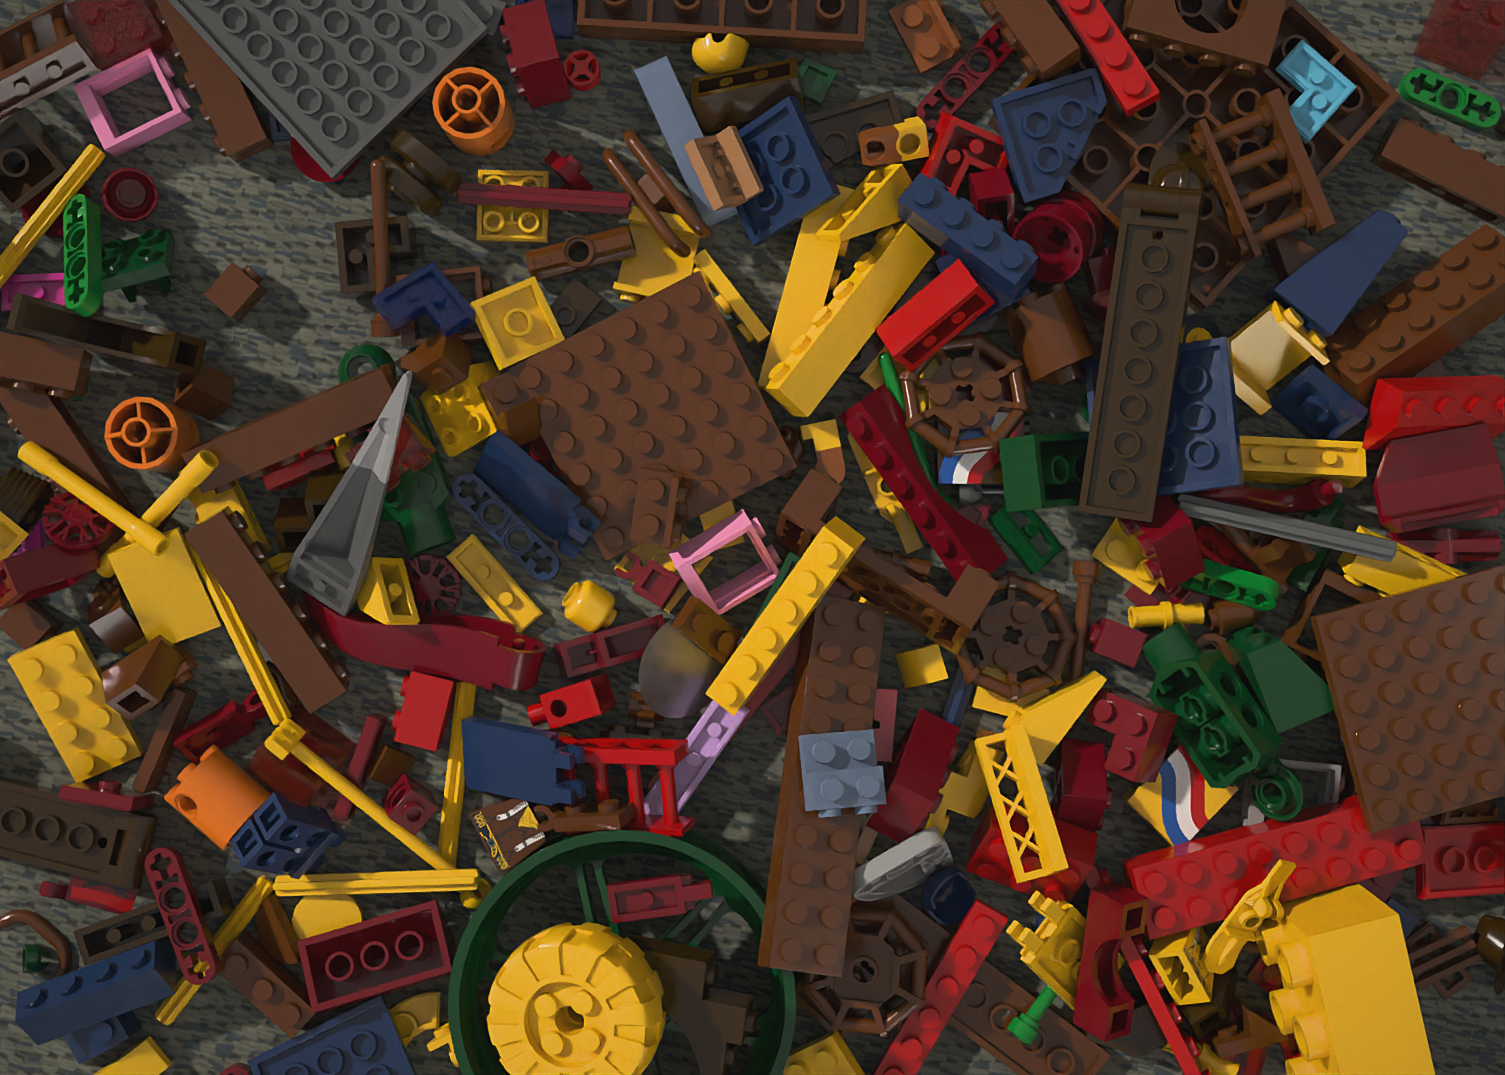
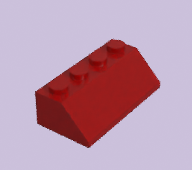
[1362,375,1505,450]

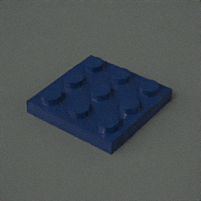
[736,96,841,246]

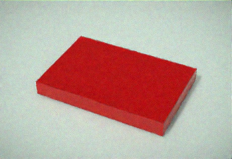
[1415,821,1505,900]

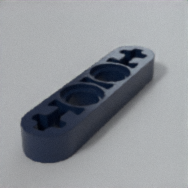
[452,473,561,581]

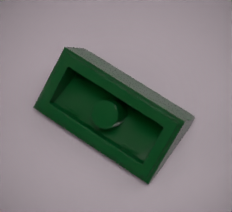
[987,505,1064,575]

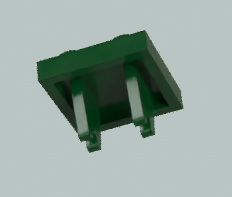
[101,228,175,303]

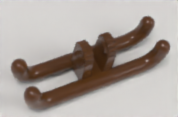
[602,129,712,258]

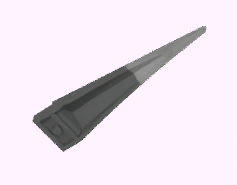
[285,370,412,617]

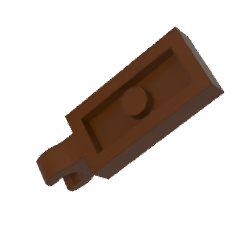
[671,595,742,664]
[533,799,636,832]

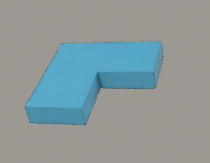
[1275,39,1357,144]

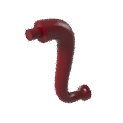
[1175,477,1343,513]

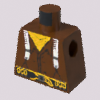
[469,797,559,875]

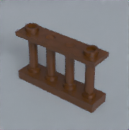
[0,0,97,120]
[1189,88,1336,263]

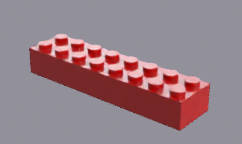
[1120,795,1429,940]

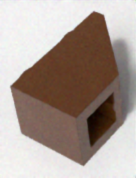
[101,634,185,721]

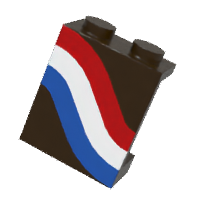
[935,412,1030,485]

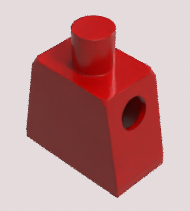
[527,672,617,730]

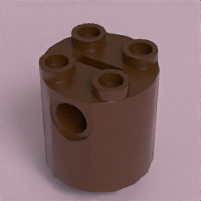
[1000,281,1098,387]

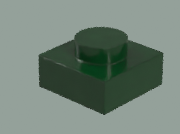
[799,56,838,106]

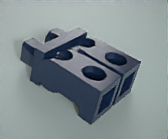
[230,792,346,879]

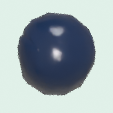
[921,867,976,925]

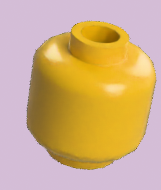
[562,580,617,633]

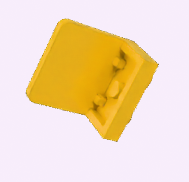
[421,360,501,457]

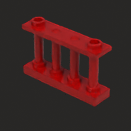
[551,736,696,839]

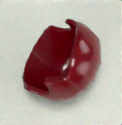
[102,167,159,223]

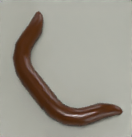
[0,909,72,978]

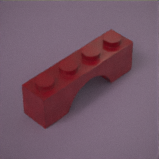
[1073,882,1149,1042]

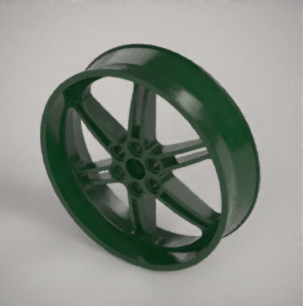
[448,829,796,1075]

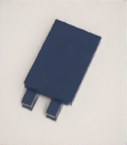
[473,429,602,560]
[462,716,586,807]

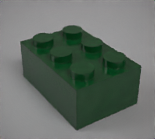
[999,431,1090,512]

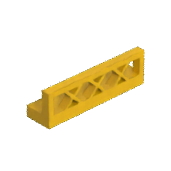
[1240,436,1367,488]
[974,723,1069,884]

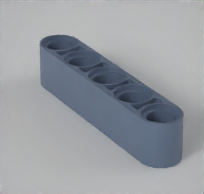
[634,56,738,227]

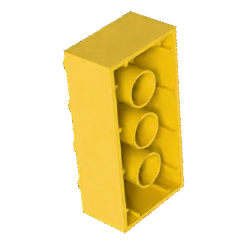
[1254,882,1435,1075]

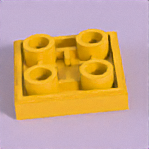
[476,169,550,243]

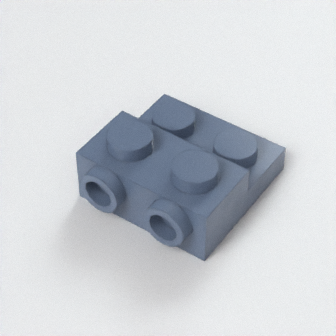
[798,729,887,818]

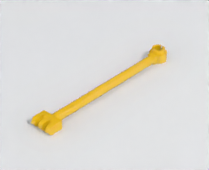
[264,718,492,909]

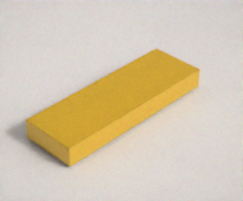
[446,534,544,633]

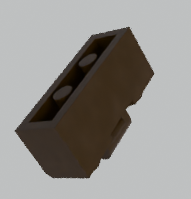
[691,57,806,134]

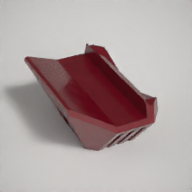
[1373,423,1505,533]

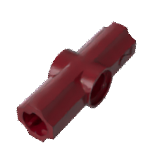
[1386,528,1502,565]

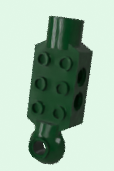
[337,343,457,556]
[1141,622,1305,821]

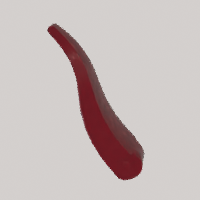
[303,590,546,690]

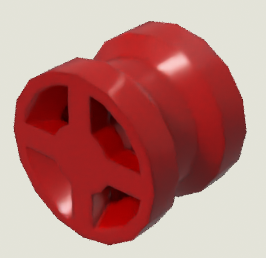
[564,49,601,92]

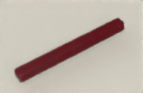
[456,182,633,215]

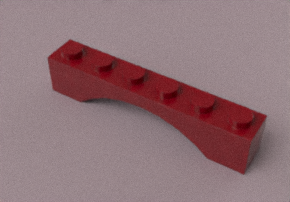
[838,384,1008,582]

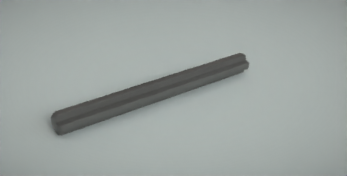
[1176,493,1397,562]

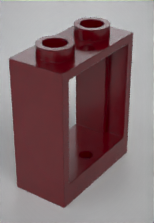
[0,536,100,611]

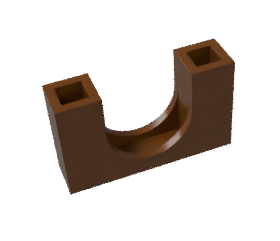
[1121,0,1287,77]

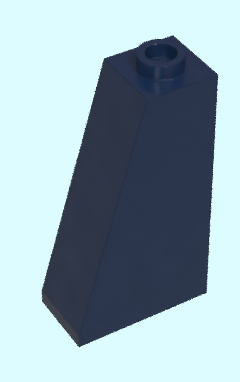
[1262,209,1409,338]

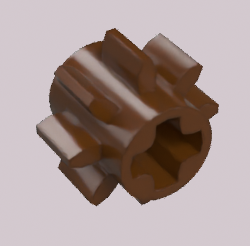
[628,691,665,729]

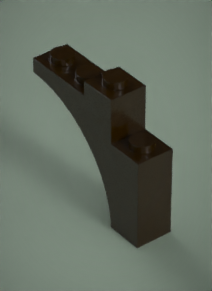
[6,293,207,376]
[625,934,758,1075]

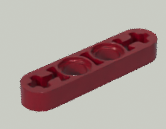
[915,24,1015,132]
[144,846,221,985]

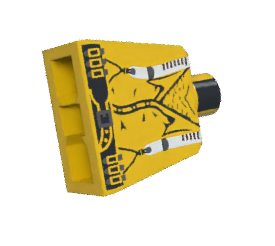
[1149,925,1214,1006]

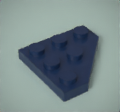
[990,67,1107,206]

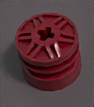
[1012,190,1104,284]

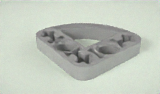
[852,826,953,901]

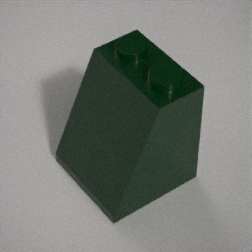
[1226,627,1335,734]

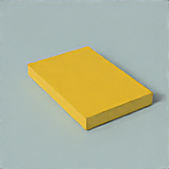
[107,527,222,644]

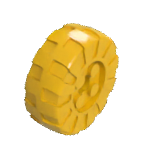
[487,922,666,1075]

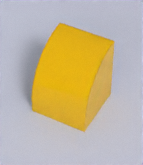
[895,642,948,688]

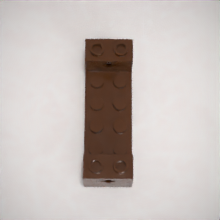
[773,469,1000,655]

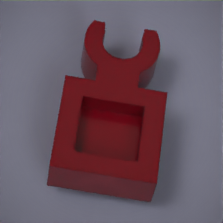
[615,552,683,610]

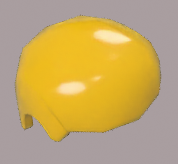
[691,33,749,75]

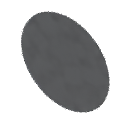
[639,617,729,718]

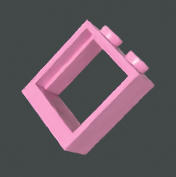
[73,48,192,157]
[668,509,782,615]

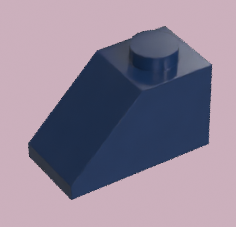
[63,1010,142,1064]

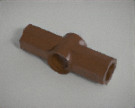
[525,225,637,282]

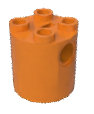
[432,67,515,157]
[105,396,200,473]
[164,744,271,851]

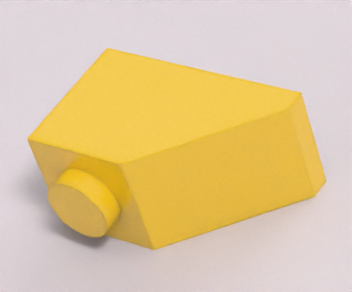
[357,557,420,625]

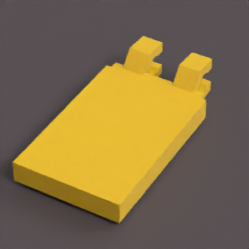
[1006,891,1126,1011]

